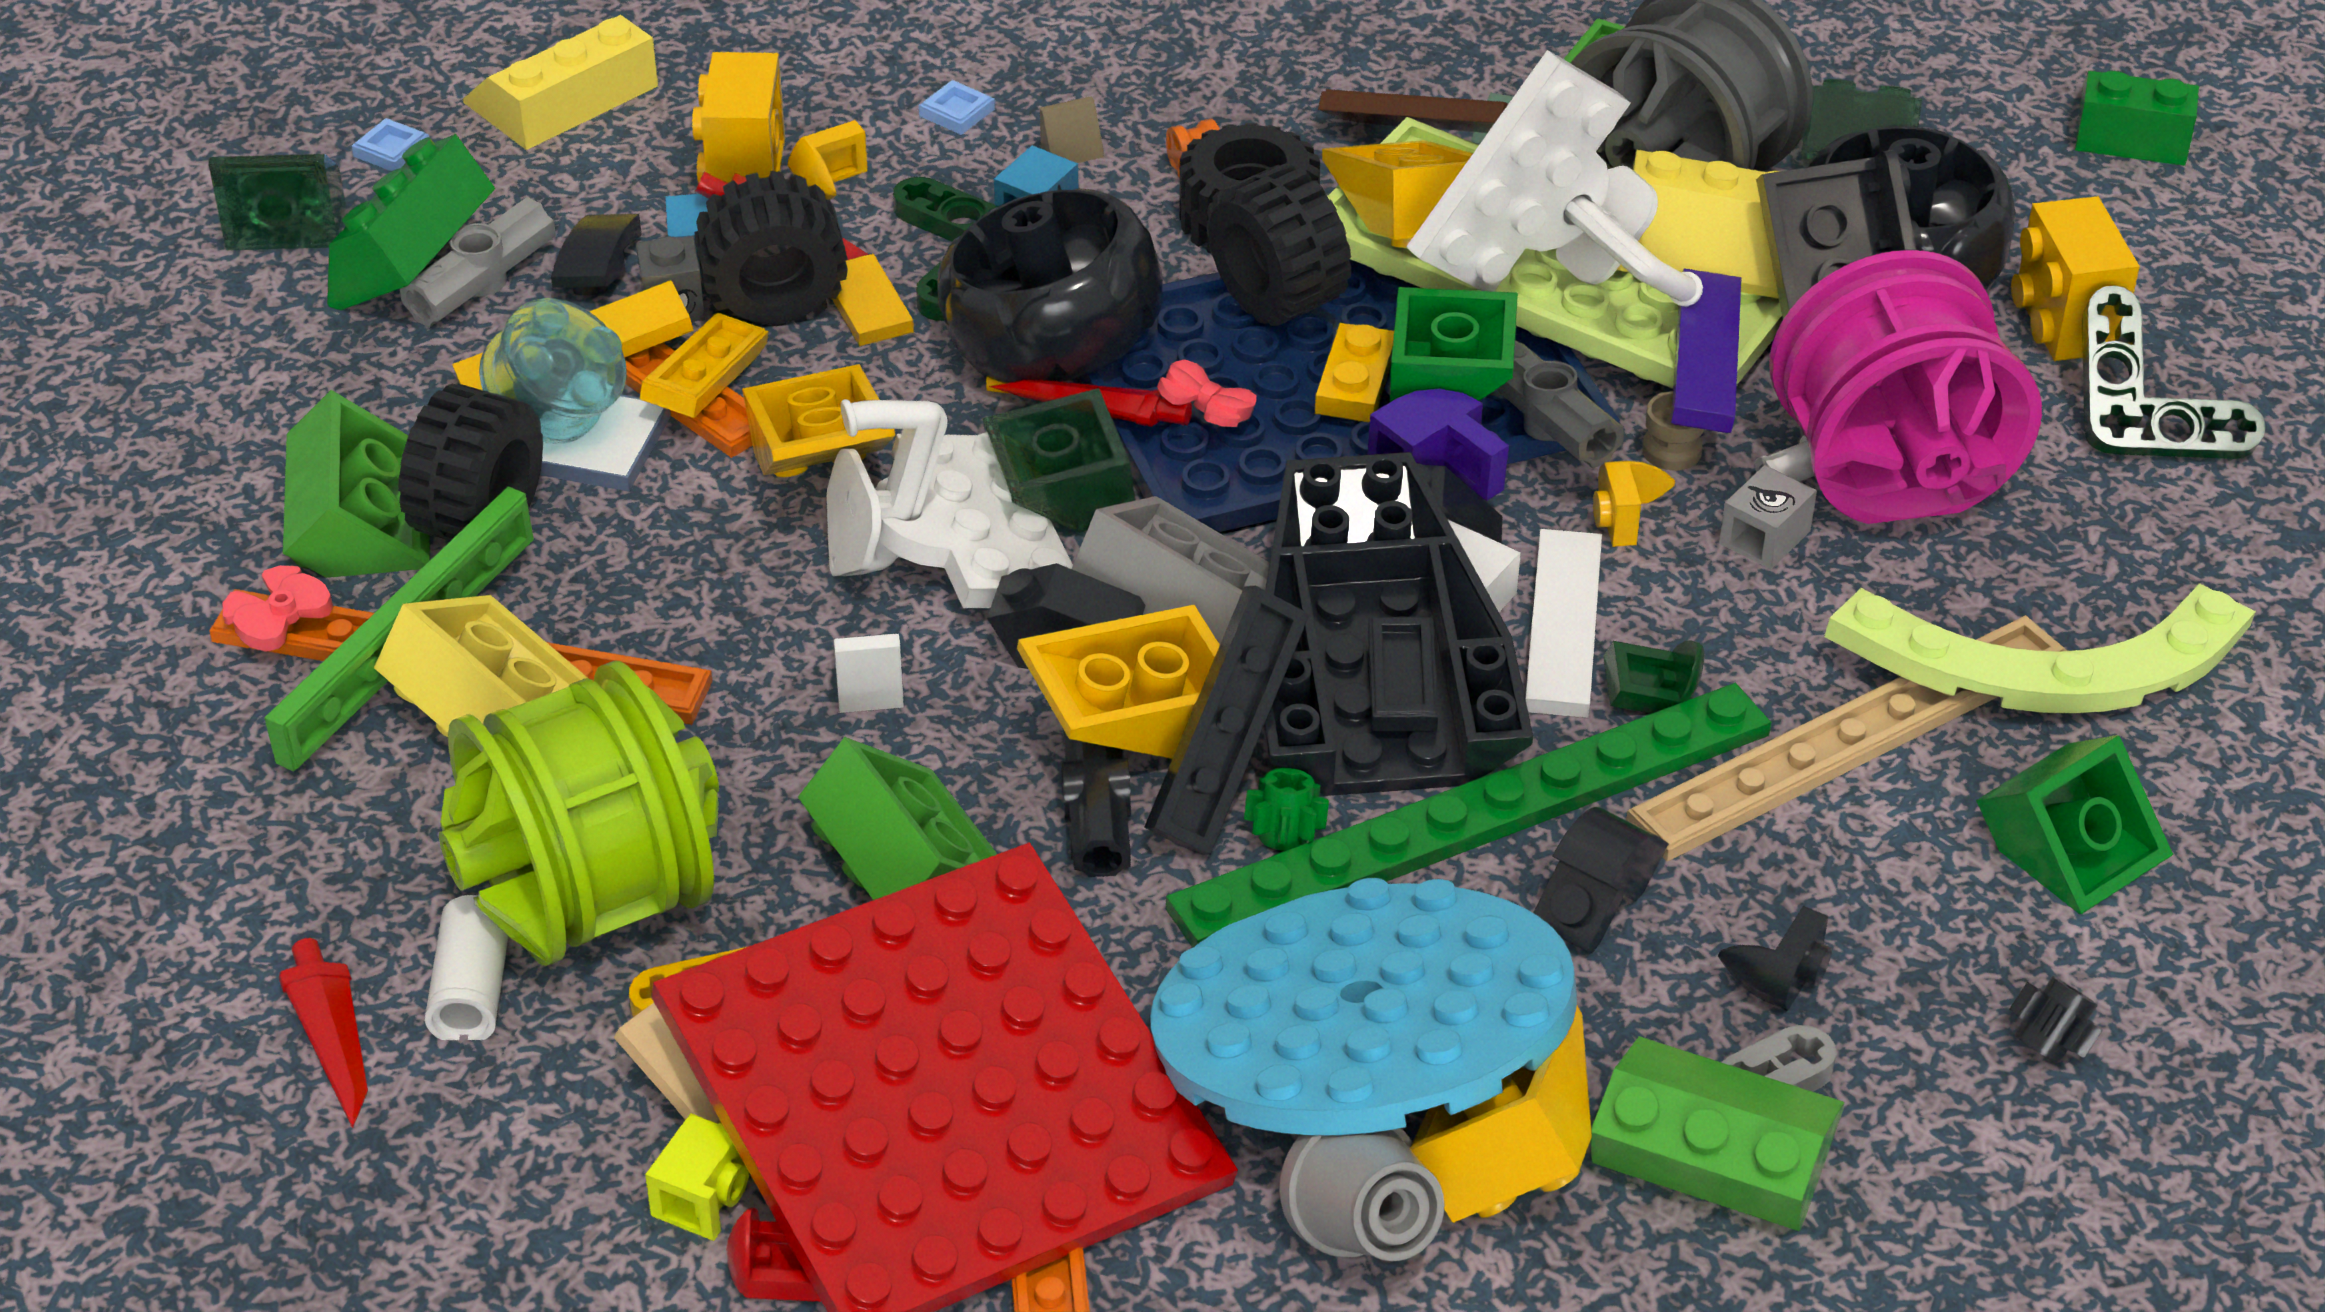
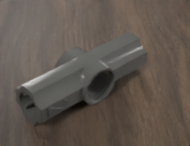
[1496,340,1624,469]

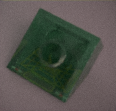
[208,154,346,251]
[982,388,1136,533]

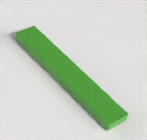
[264,486,534,772]

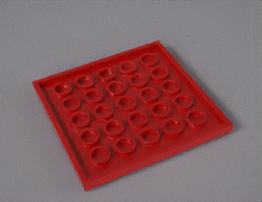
[651,842,1238,1312]

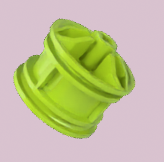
[439,660,719,966]

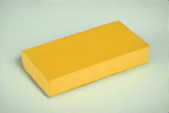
[832,254,914,346]

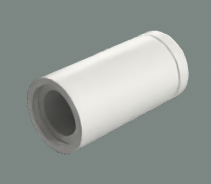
[425,895,509,1040]

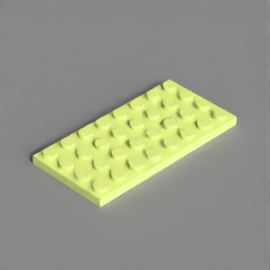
[1327,117,1783,389]

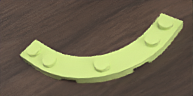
[1824,583,2256,713]

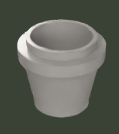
[1280,1128,1444,1261]

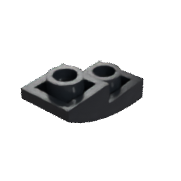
[551,214,642,295]

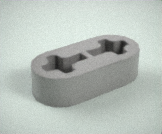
[1722,1025,1837,1092]

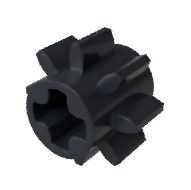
[2009,976,2103,1064]

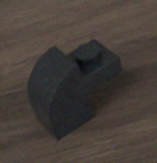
[1533,807,1669,954]

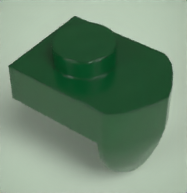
[1603,640,1705,714]

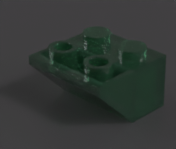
[1801,79,1923,159]

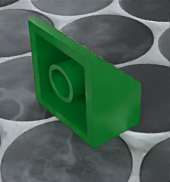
[2075,70,2199,166]
[1390,287,1518,402]
[1976,735,2173,914]

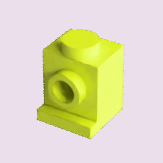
[645,1113,749,1241]

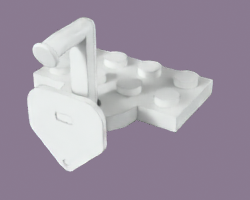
[1406,50,1703,307]
[827,399,1073,608]

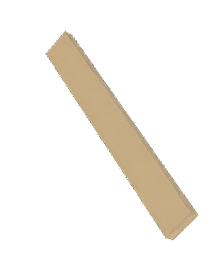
[1626,615,2067,862]

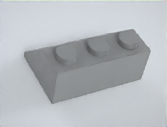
[1072,496,1270,644]

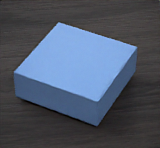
[919,80,995,135]
[351,118,429,171]

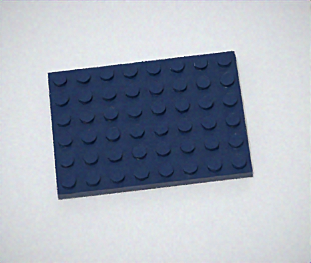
[1080,259,1620,532]

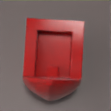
[726,1208,822,1302]

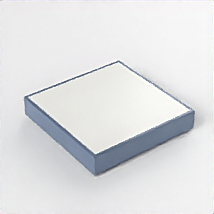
[539,383,671,491]

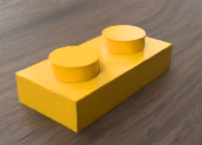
[1315,323,1394,422]

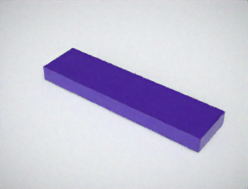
[1671,268,1742,433]

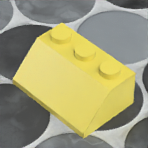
[463,15,658,150]
[1617,150,1779,299]
[374,595,589,737]

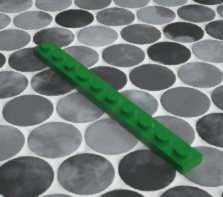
[1166,682,1771,948]

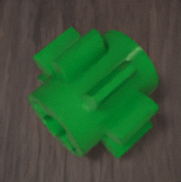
[1244,768,1329,851]

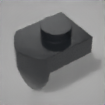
[1718,906,1832,1011]

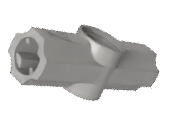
[400,197,556,328]

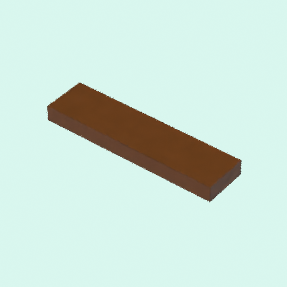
[1318,89,1508,133]

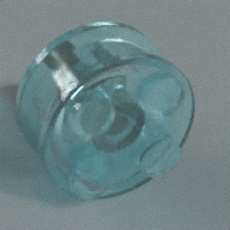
[479,298,627,444]

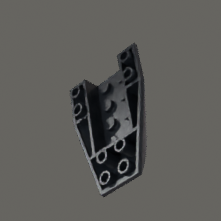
[1264,452,1533,796]

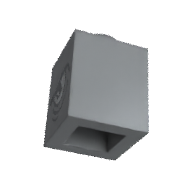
[1719,465,1817,569]

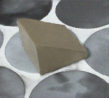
[1040,96,1104,163]

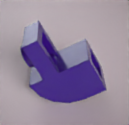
[1367,389,1509,501]

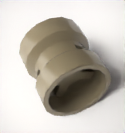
[1642,391,1705,471]

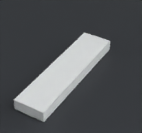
[1525,529,1602,718]

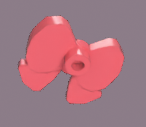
[1157,360,1257,427]
[222,565,333,652]

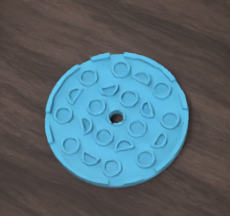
[1150,878,1577,1135]

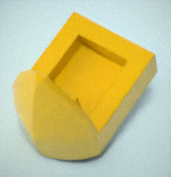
[787,120,868,200]
[1593,461,1675,547]

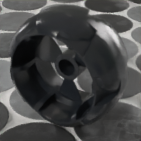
[1808,125,2016,292]
[937,188,1163,383]

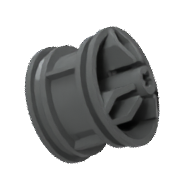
[1570,0,1813,171]

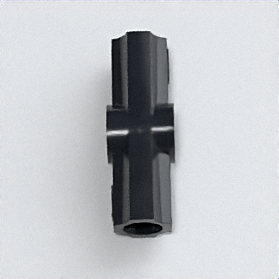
[1061,729,1131,877]

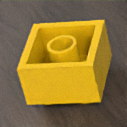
[692,52,785,183]
[2011,196,2140,361]

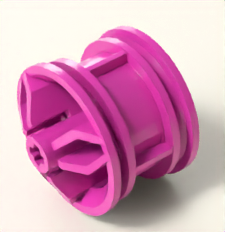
[1769,250,2042,524]

